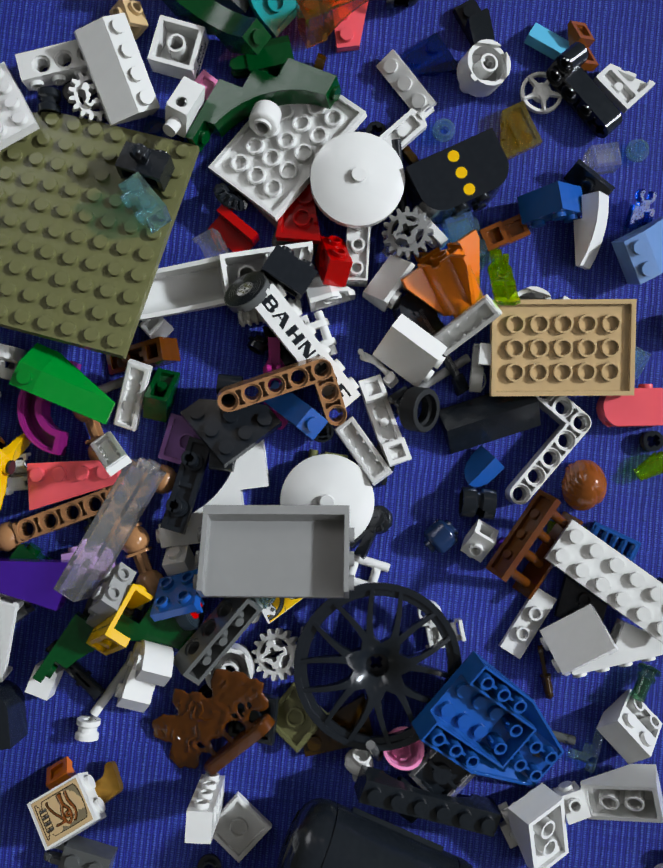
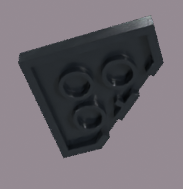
[180,399,282,468]

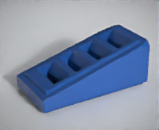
[589,521,641,562]

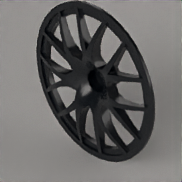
[294,582,461,752]

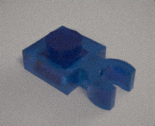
[624,189,657,230]

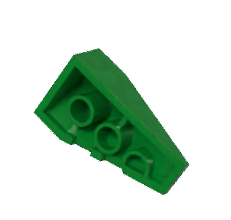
[9,343,116,425]

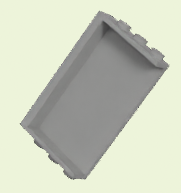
[193,505,355,598]

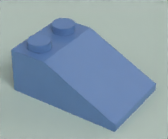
[611,216,663,285]

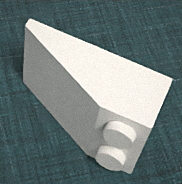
[580,764,663,823]
[508,783,569,868]

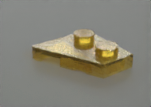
[500,101,543,160]

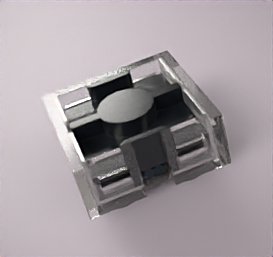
[407,746,476,797]

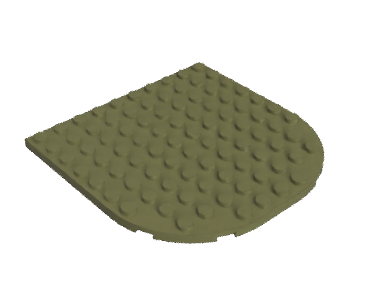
[0,112,200,359]

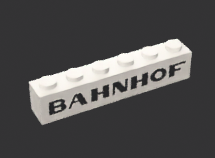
[254,283,361,413]

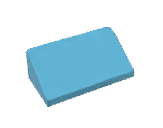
[524,23,569,60]

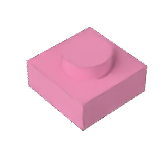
[194,69,218,102]

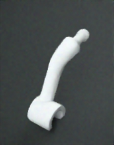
[358,349,399,389]

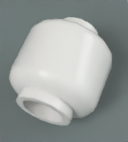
[249,100,282,137]

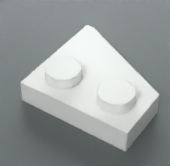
[593,63,656,114]

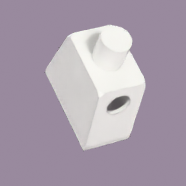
[163,76,205,138]

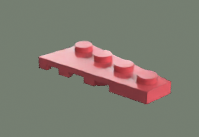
[27,460,121,511]

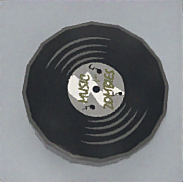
[224,271,270,313]

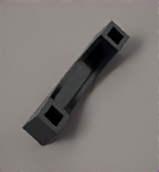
[354,765,502,837]

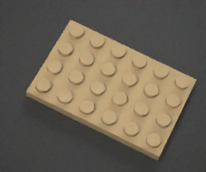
[489,299,637,396]

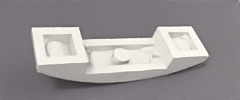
[358,374,412,467]

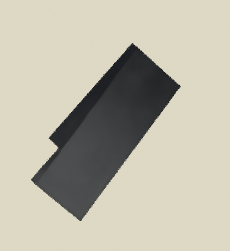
[438,393,541,454]

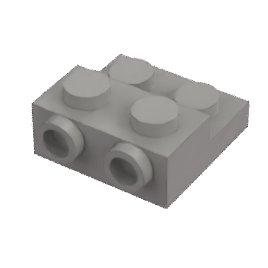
[86,562,137,628]

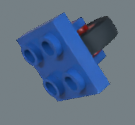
[150,569,204,630]

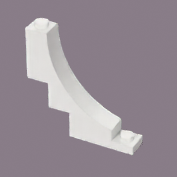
[156,439,270,548]

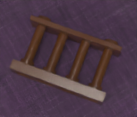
[485,489,584,600]

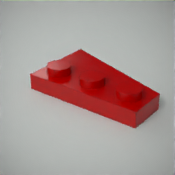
[275,184,322,244]

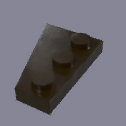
[303,693,373,757]

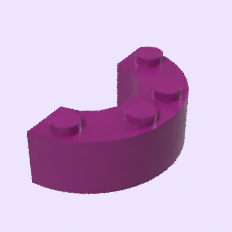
[17,361,81,456]

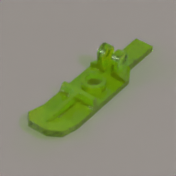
[487,249,521,306]

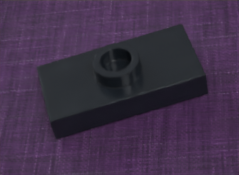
[563,159,615,196]

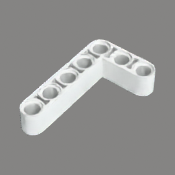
[505,396,592,505]

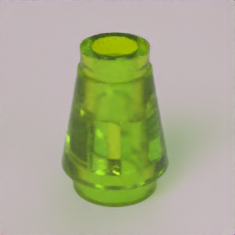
[633,451,663,481]

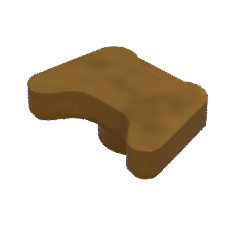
[95,761,123,804]

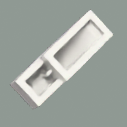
[574,191,609,270]

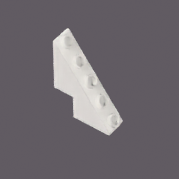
[571,618,663,678]

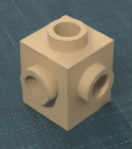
[109,0,149,40]

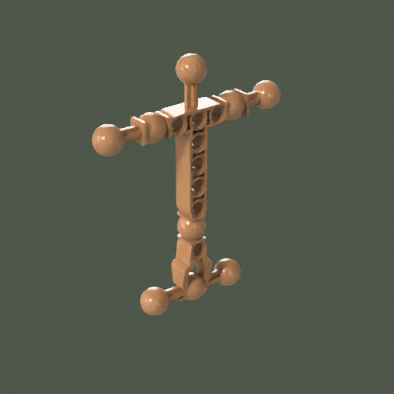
[0,411,177,599]

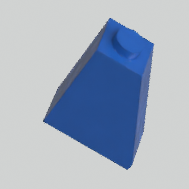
[264,381,328,440]

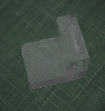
[193,228,229,258]

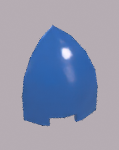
[464,445,505,487]

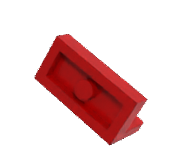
[208,204,260,252]

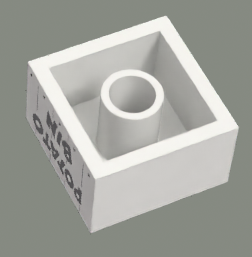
[147,15,209,81]

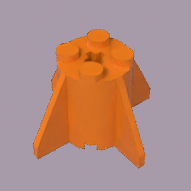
[401,230,483,318]

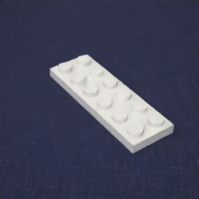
[544,519,663,644]

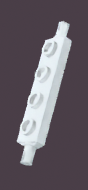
[379,104,434,150]

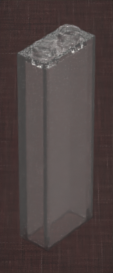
[53,457,166,602]

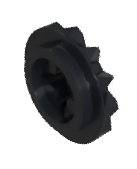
[213,183,248,211]

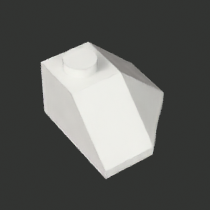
[305,274,356,312]

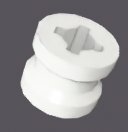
[74,716,101,742]

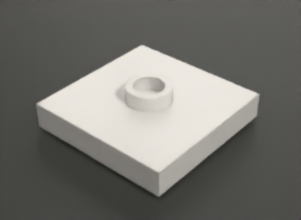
[213,791,272,863]

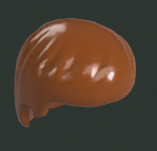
[561,459,607,511]

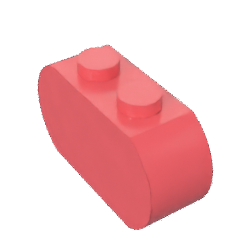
[596,384,663,427]

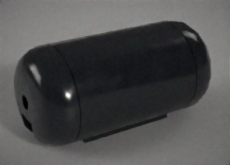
[276,798,473,868]

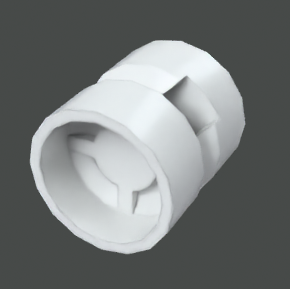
[0,343,27,380]

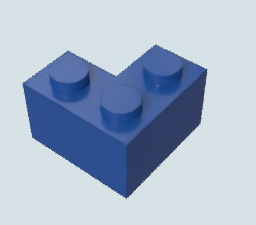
[517,181,583,228]

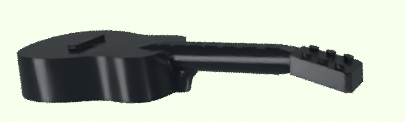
[392,292,469,396]

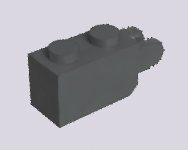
[44,835,118,868]

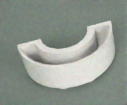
[115,640,174,713]

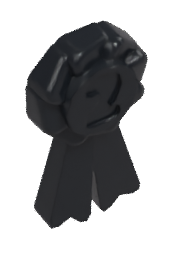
[350,506,393,559]

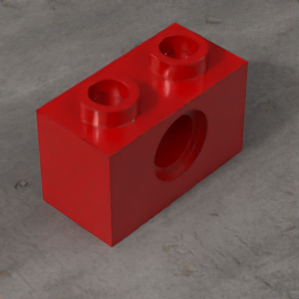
[314,236,353,287]

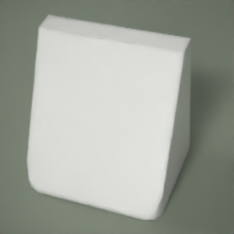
[138,317,174,339]

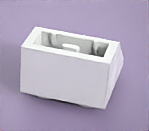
[362,254,415,312]
[596,689,663,764]

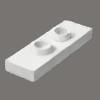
[433,294,502,356]
[113,359,153,432]
[334,416,393,486]
[90,431,132,476]
[499,588,557,659]

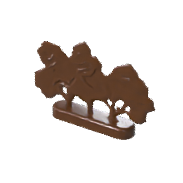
[152,669,275,776]

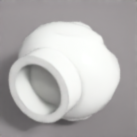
[344,748,374,782]

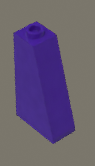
[0,558,79,611]

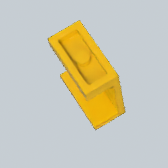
[86,583,153,656]

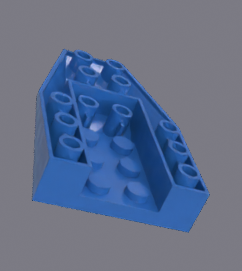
[411,650,564,787]

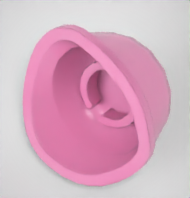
[383,726,425,771]

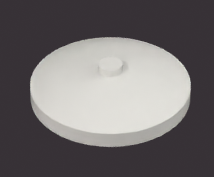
[310,132,405,228]
[280,454,374,540]

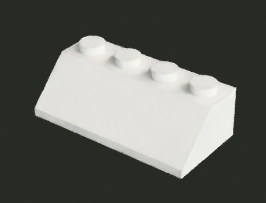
[74,13,160,126]

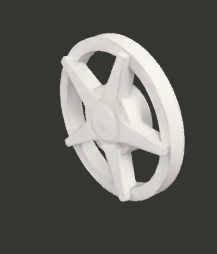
[520,72,562,114]

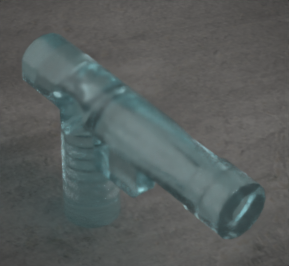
[568,723,604,773]

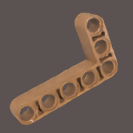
[217,356,347,426]

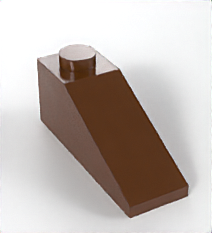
[106,337,181,375]

